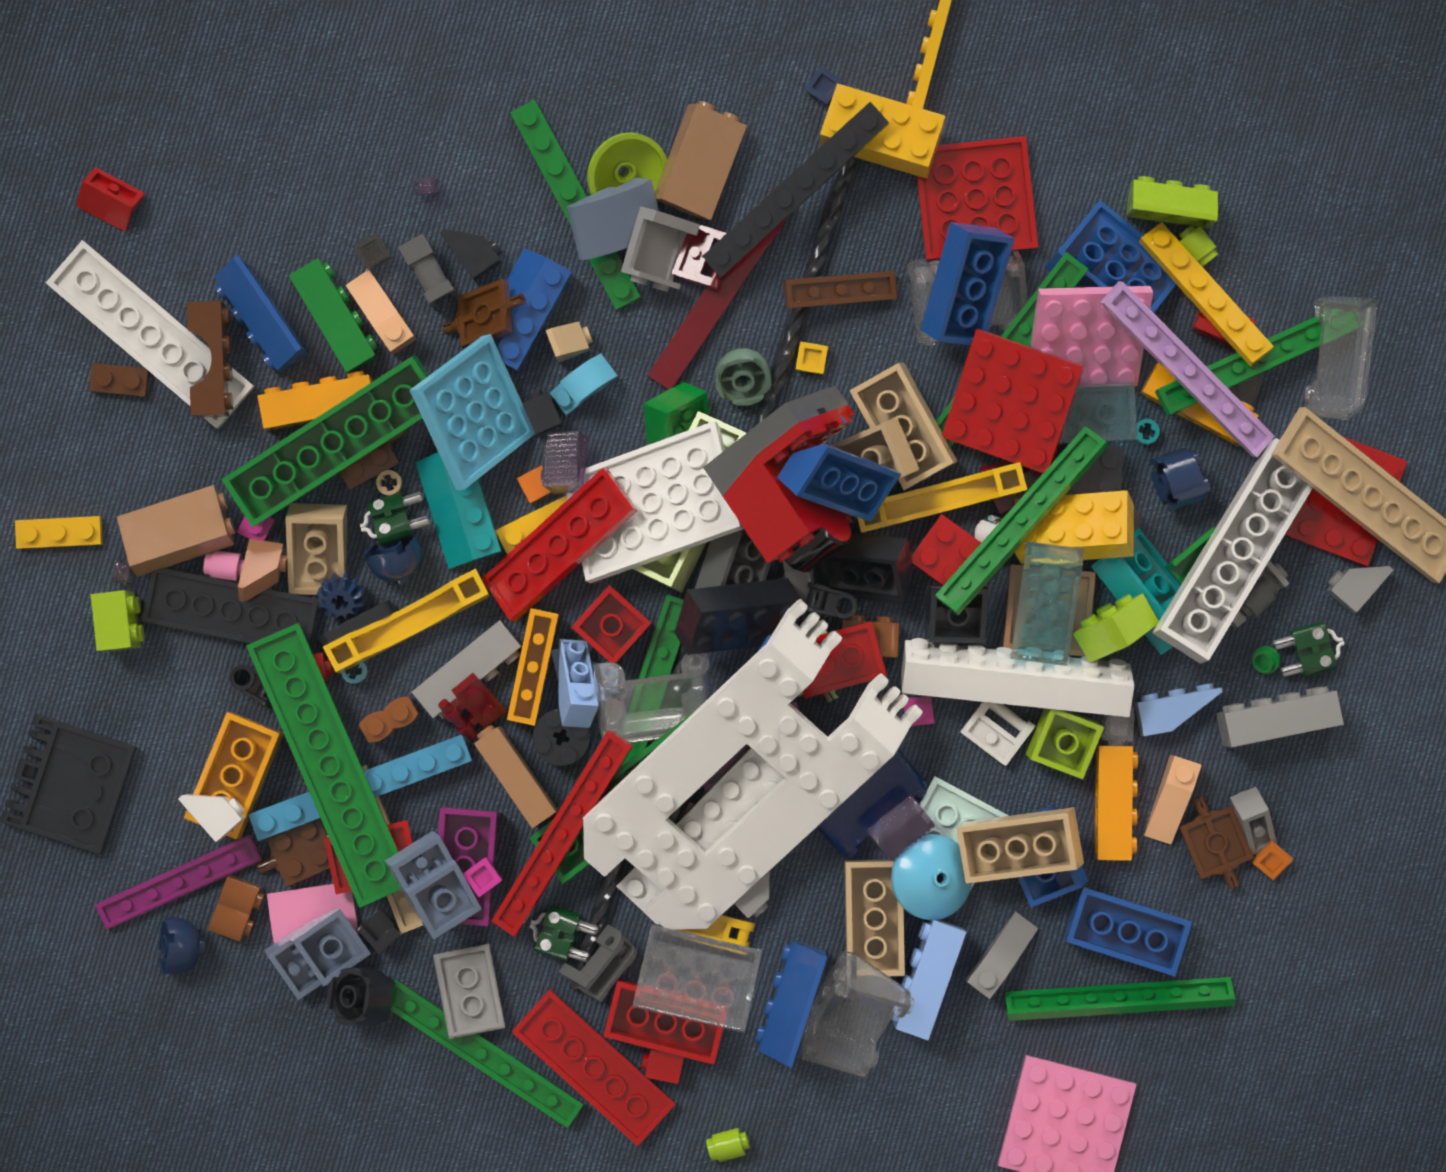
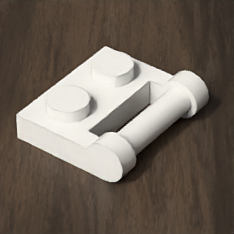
[960,702,1035,766]

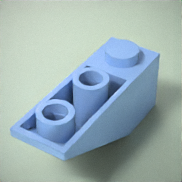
[559,639,598,728]
[1134,683,1222,736]

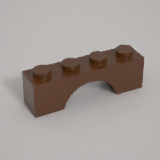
[187,301,234,418]

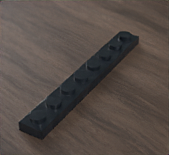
[702,102,890,278]

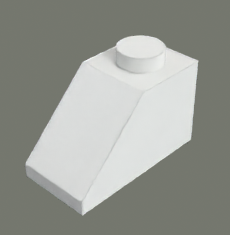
[178,794,246,842]

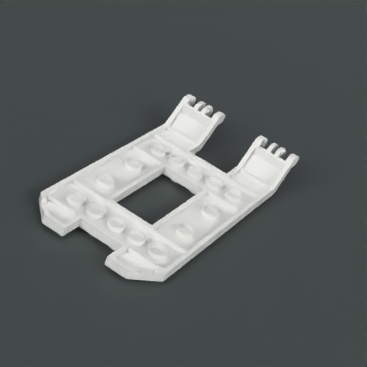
[583,599,922,930]

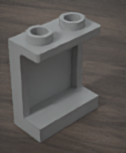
[621,206,700,292]

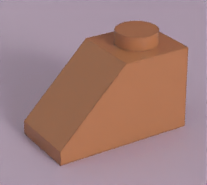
[238,539,288,602]

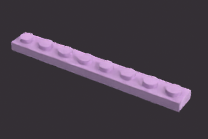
[1100,281,1275,457]

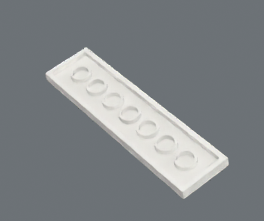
[46,240,255,429]
[616,748,784,925]

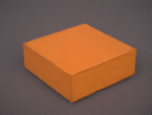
[517,465,555,504]
[1252,840,1293,881]

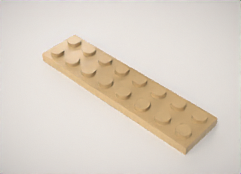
[1271,407,1446,583]

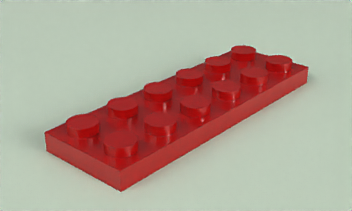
[481,467,638,622]
[512,989,676,1146]

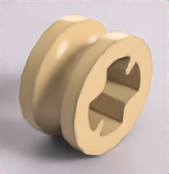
[376,470,403,496]

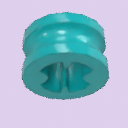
[1133,419,1160,445]

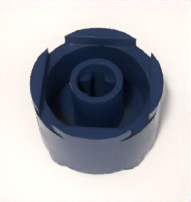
[1150,448,1211,512]

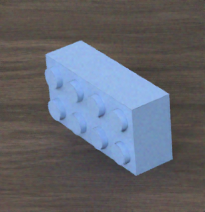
[890,919,966,1040]

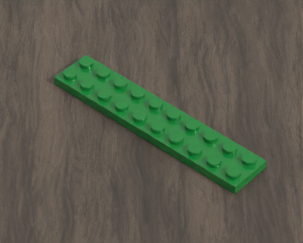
[246,623,401,908]

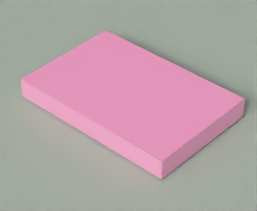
[267,884,360,943]

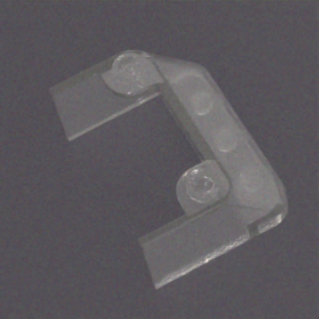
[1305,296,1377,420]

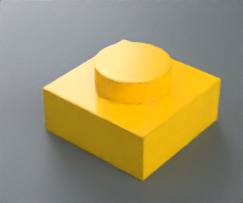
[795,341,828,375]

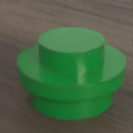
[1252,646,1280,674]

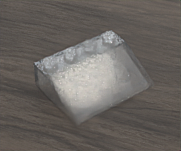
[632,925,762,1033]

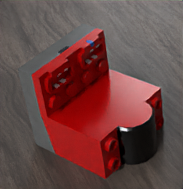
[703,386,854,573]

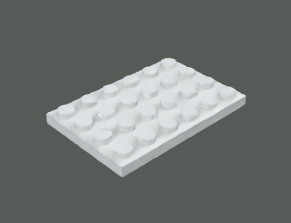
[563,421,744,583]

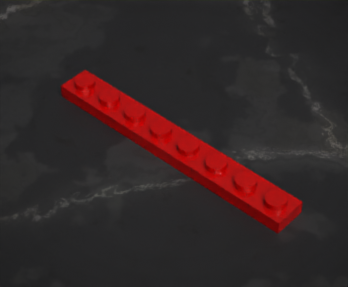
[491,730,634,937]

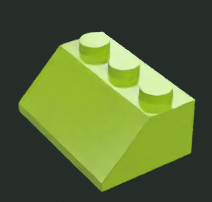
[1126,176,1218,229]

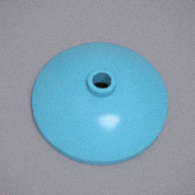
[891,834,972,920]

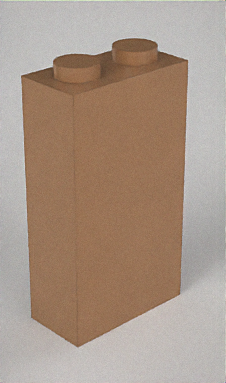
[655,101,747,220]
[117,485,236,577]
[474,725,558,828]

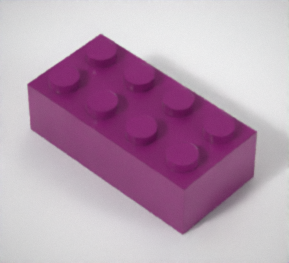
[438,807,499,926]

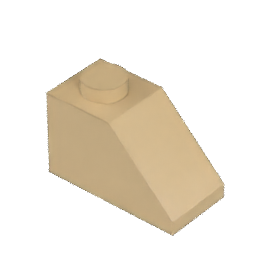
[546,322,593,362]

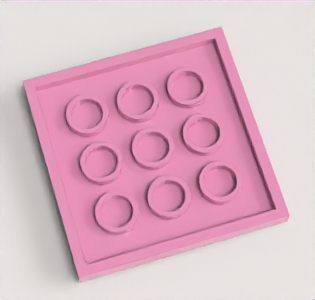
[1030,286,1153,388]
[997,1054,1136,1172]

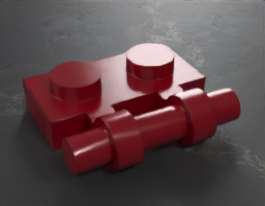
[438,672,507,741]

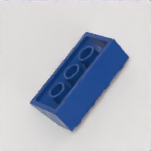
[494,248,573,373]
[214,255,309,373]
[777,444,901,522]

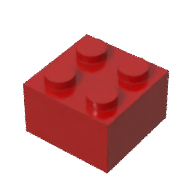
[911,514,981,586]
[571,585,652,666]

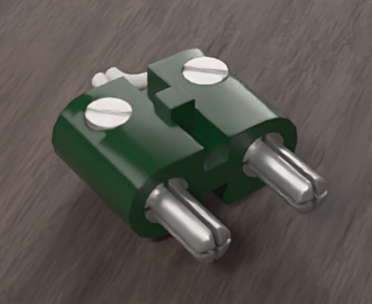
[360,492,430,546]
[1273,621,1344,678]
[530,905,598,963]

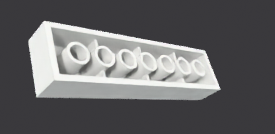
[1152,438,1312,664]
[901,638,1134,717]

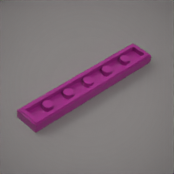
[95,834,263,930]

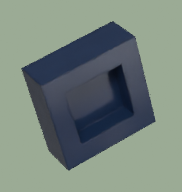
[804,66,844,106]

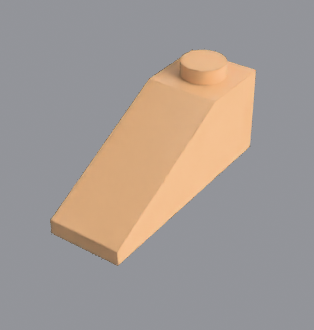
[346,270,416,355]
[1144,755,1201,844]

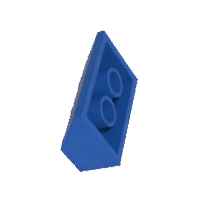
[1018,803,1089,907]

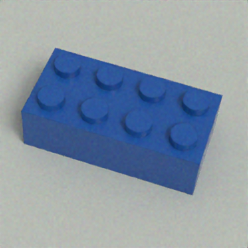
[920,222,1015,345]
[1063,887,1192,976]

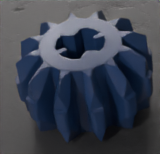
[317,572,366,621]

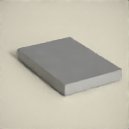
[433,944,505,1039]

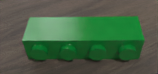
[288,258,379,374]

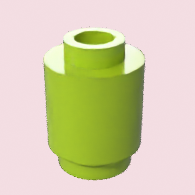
[1179,225,1218,267]
[706,1128,750,1162]

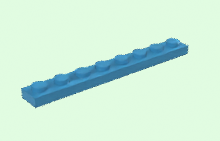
[248,735,472,841]

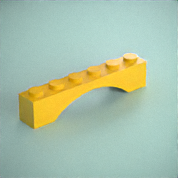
[857,462,1028,533]
[323,569,490,674]

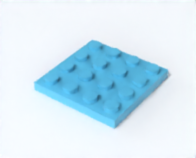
[410,334,535,490]

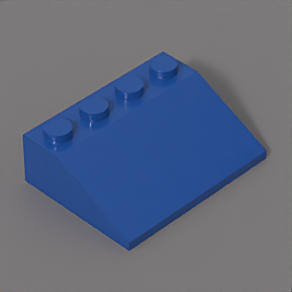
[1044,200,1176,313]
[754,940,827,1068]

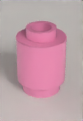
[203,550,244,582]

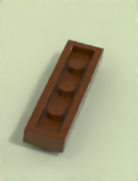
[783,271,897,309]

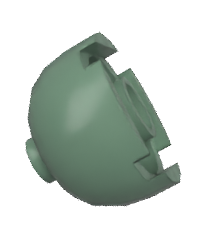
[715,348,771,406]

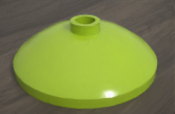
[587,133,667,203]

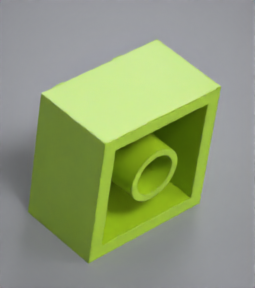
[90,590,145,652]
[1073,593,1159,663]
[1026,708,1104,779]

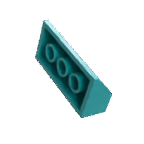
[415,452,503,570]
[1091,528,1180,655]

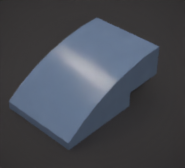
[567,178,659,260]
[385,831,482,940]
[264,908,371,1000]

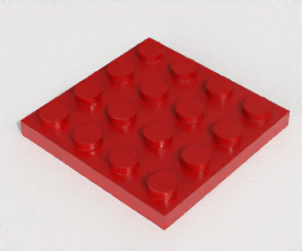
[916,136,1038,261]
[942,329,1085,473]
[1284,436,1407,567]

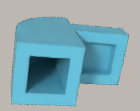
[550,353,618,415]

